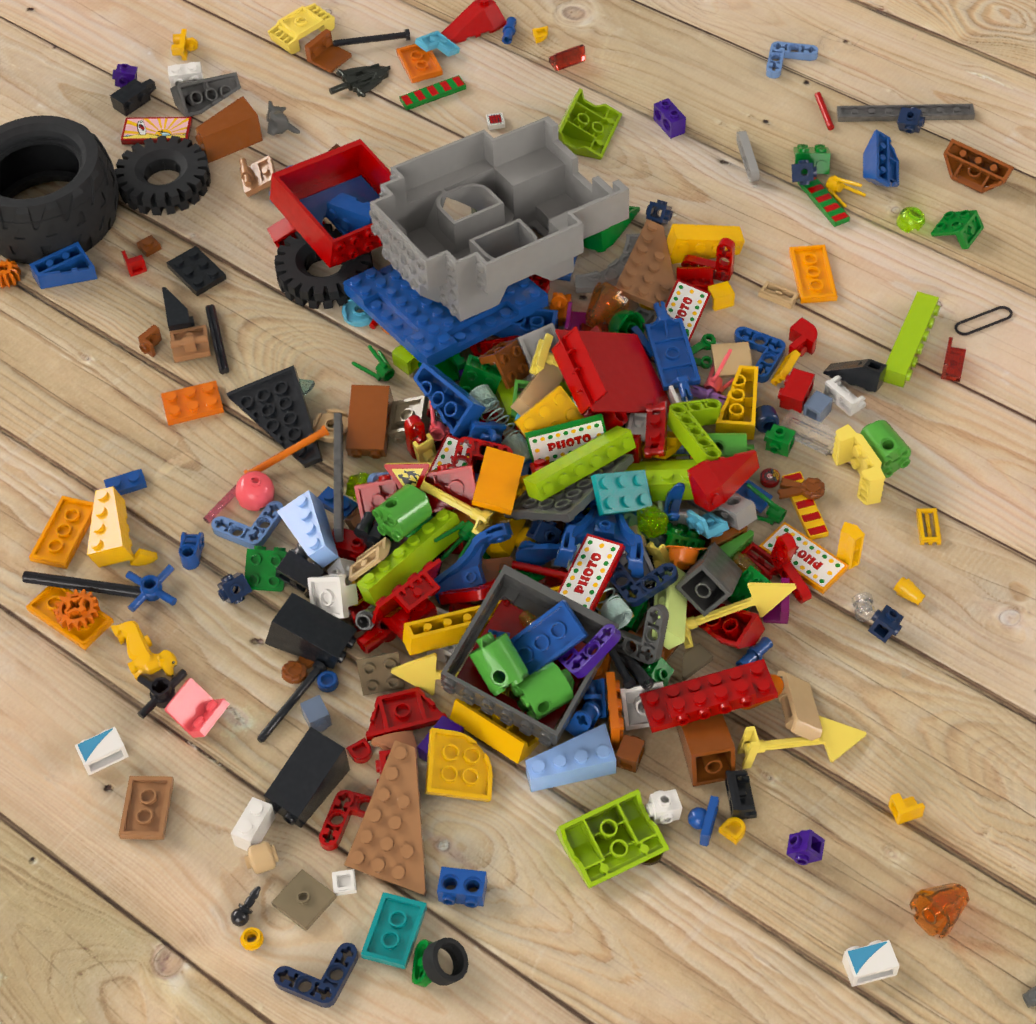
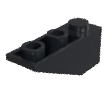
[823,359,887,392]

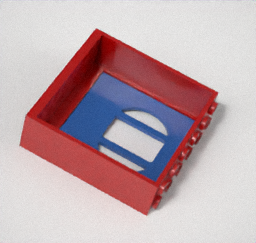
[270,139,391,268]

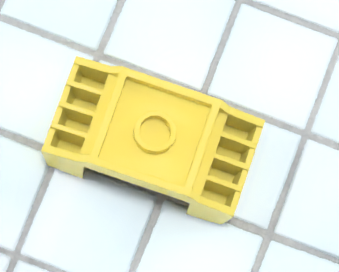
[268,3,335,55]
[832,424,885,505]

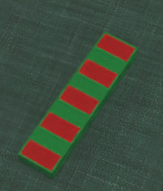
[399,75,466,110]
[798,177,850,227]

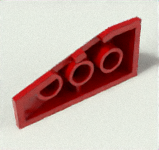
[441,0,506,44]
[687,450,760,512]

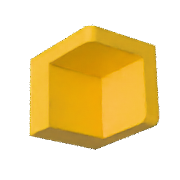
[708,281,735,311]
[888,793,925,825]

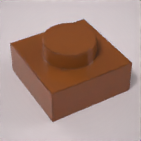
[137,235,162,257]

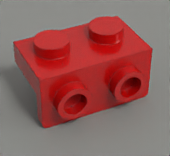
[676,266,714,292]

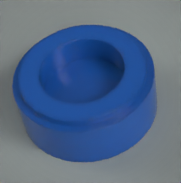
[317,671,339,692]

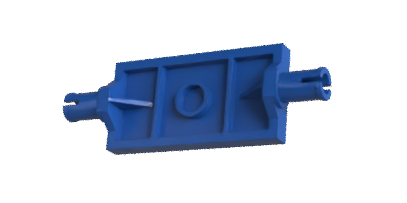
[645,301,701,402]

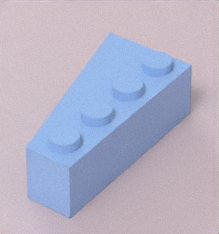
[277,490,339,568]
[525,723,616,792]

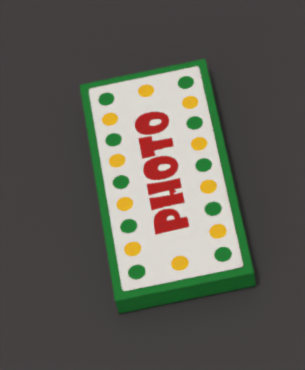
[525,414,606,463]

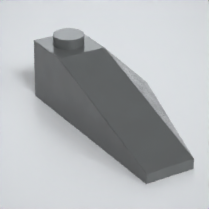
[170,72,241,117]

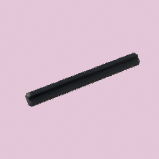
[205,304,229,375]

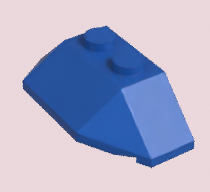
[863,129,899,187]

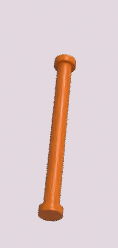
[243,425,330,474]

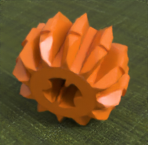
[0,259,21,289]

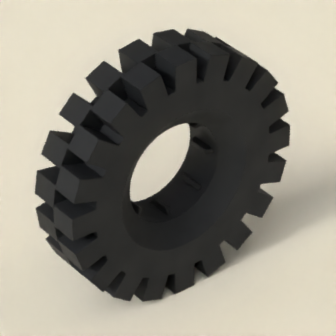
[115,136,211,216]
[274,224,373,309]

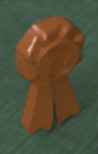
[777,477,825,500]
[281,656,314,684]

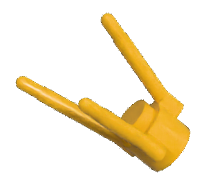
[825,175,866,208]

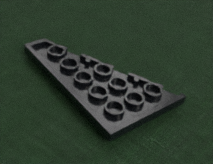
[226,365,323,468]

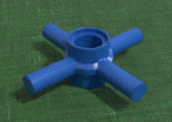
[126,564,177,612]

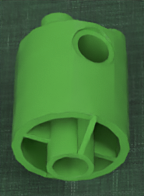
[860,420,911,478]
[707,433,754,458]
[372,484,432,542]
[469,632,529,696]
[510,662,575,721]

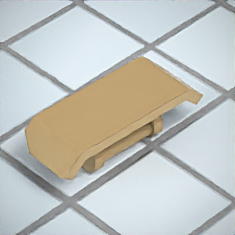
[777,671,822,741]

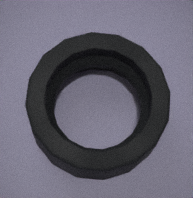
[422,938,469,986]

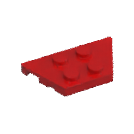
[366,687,447,741]

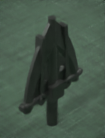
[329,63,391,97]

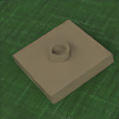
[271,869,337,931]

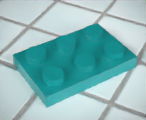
[591,470,653,516]
[361,892,427,970]

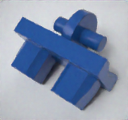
[468,420,507,443]
[583,678,609,719]

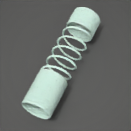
[469,384,531,463]
[557,543,633,629]

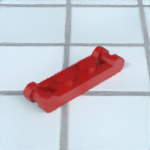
[644,401,668,459]

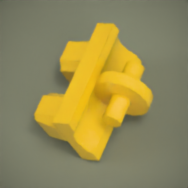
[171,29,198,60]

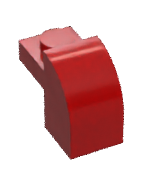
[788,317,818,357]

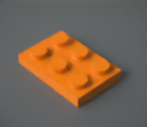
[396,44,443,83]
[161,380,224,426]
[606,672,624,750]

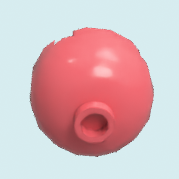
[235,471,275,511]

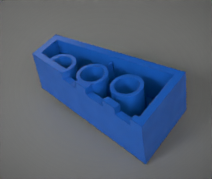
[493,309,558,338]
[413,362,486,438]

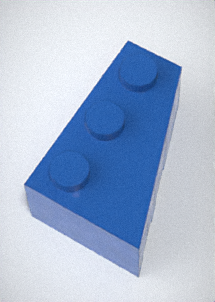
[326,192,372,232]
[29,242,97,289]

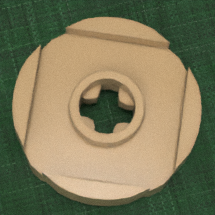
[313,409,348,443]

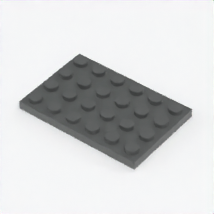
[504,454,634,523]

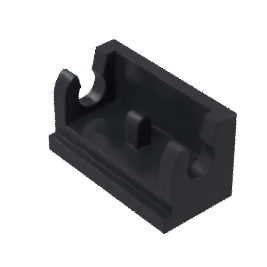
[725,770,757,820]

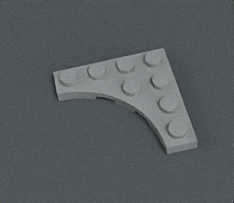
[575,234,640,293]

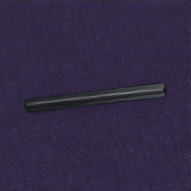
[22,571,141,598]

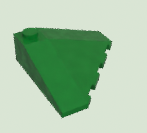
[583,206,640,252]

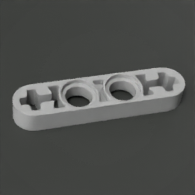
[736,131,760,182]

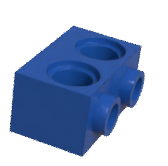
[437,867,488,908]

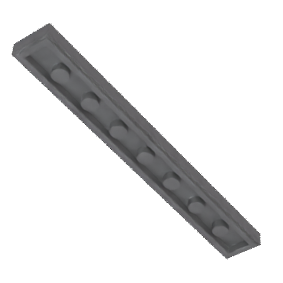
[837,104,975,122]
[334,413,344,542]

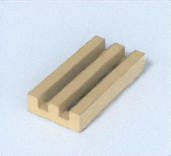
[758,281,800,309]

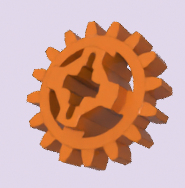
[53,589,100,631]

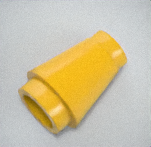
[893,577,926,605]

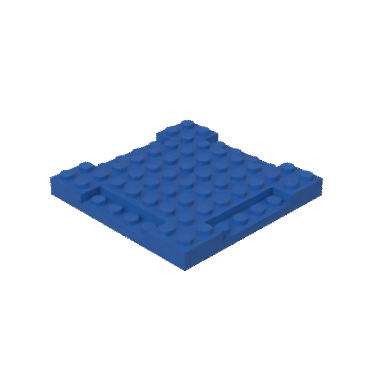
[343,264,548,366]

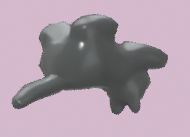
[266,101,300,136]

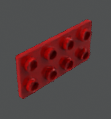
[372,558,442,624]

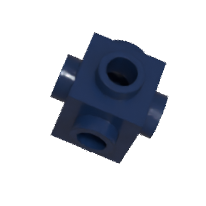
[897,107,925,134]
[791,160,817,185]
[646,199,673,225]
[526,520,562,544]
[217,572,252,604]
[868,605,904,643]

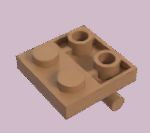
[240,155,276,197]
[170,325,211,363]

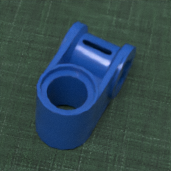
[179,532,204,570]
[565,701,601,737]

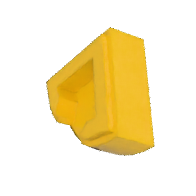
[532,26,548,43]
[130,548,158,566]

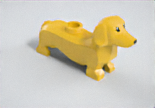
[111,621,178,680]

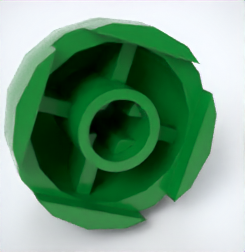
[608,310,645,334]

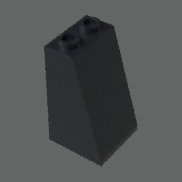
[265,592,357,669]
[264,727,350,828]

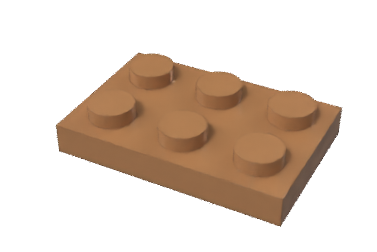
[119,776,174,840]

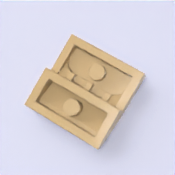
[711,342,752,378]
[349,537,391,582]

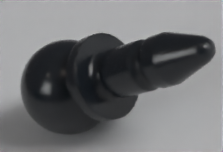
[231,886,261,926]

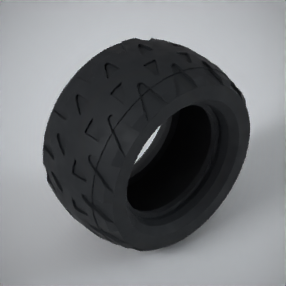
[0,115,119,264]

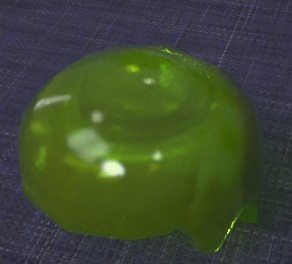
[896,207,925,233]

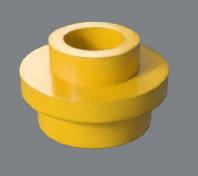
[240,927,264,951]

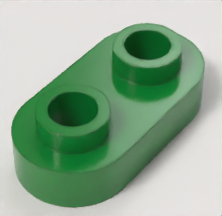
[412,939,433,987]

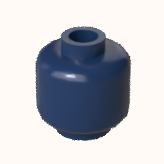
[755,405,780,433]

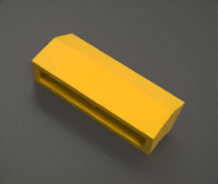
[837,522,865,570]

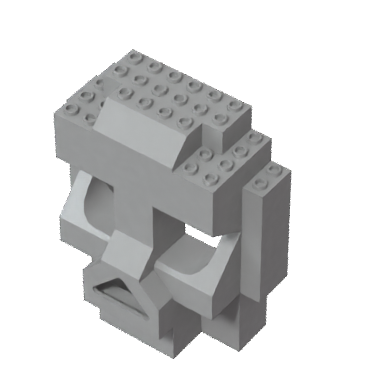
[369,116,629,322]

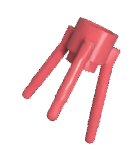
[703,349,734,394]
[428,400,450,441]

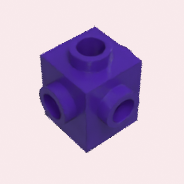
[112,64,138,88]
[786,829,825,865]

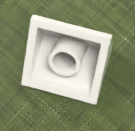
[620,682,664,731]

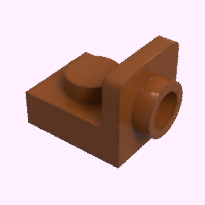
[138,325,162,357]

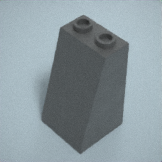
[675,542,743,617]

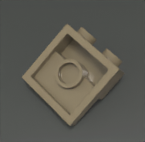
[387,395,430,444]

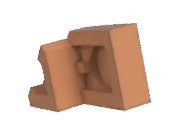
[371,730,417,750]

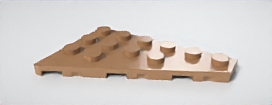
[613,219,676,310]
[344,740,427,897]

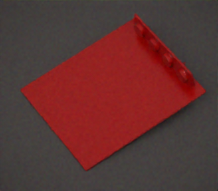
[551,326,671,415]

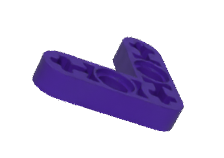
[558,624,621,678]

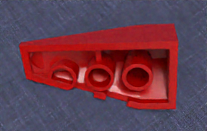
[686,600,765,649]

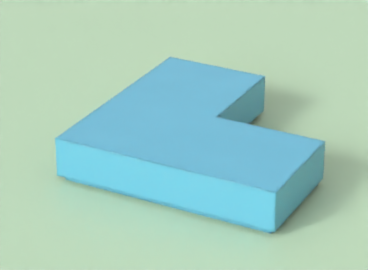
[415,31,460,57]

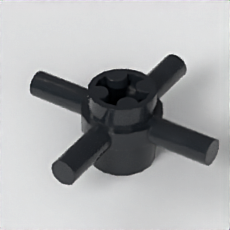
[137,669,188,719]

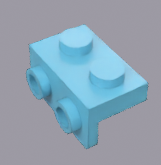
[686,510,729,539]

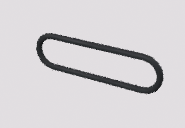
[955,306,1013,335]

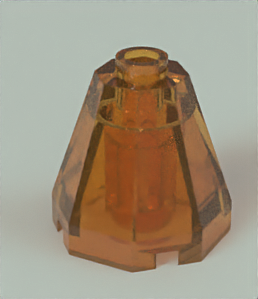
[585,282,629,328]
[909,883,970,938]

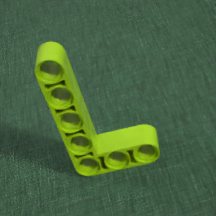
[667,398,722,464]

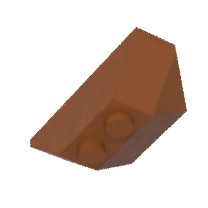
[943,139,1014,194]

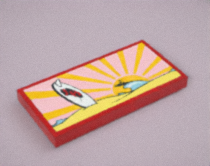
[121,117,192,145]

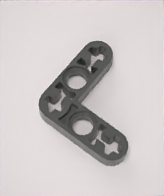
[615,604,669,664]

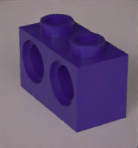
[653,98,686,139]

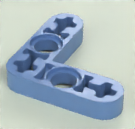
[766,41,818,79]
[211,501,283,549]

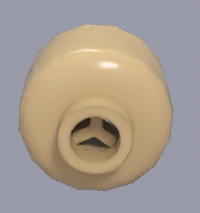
[244,841,279,874]

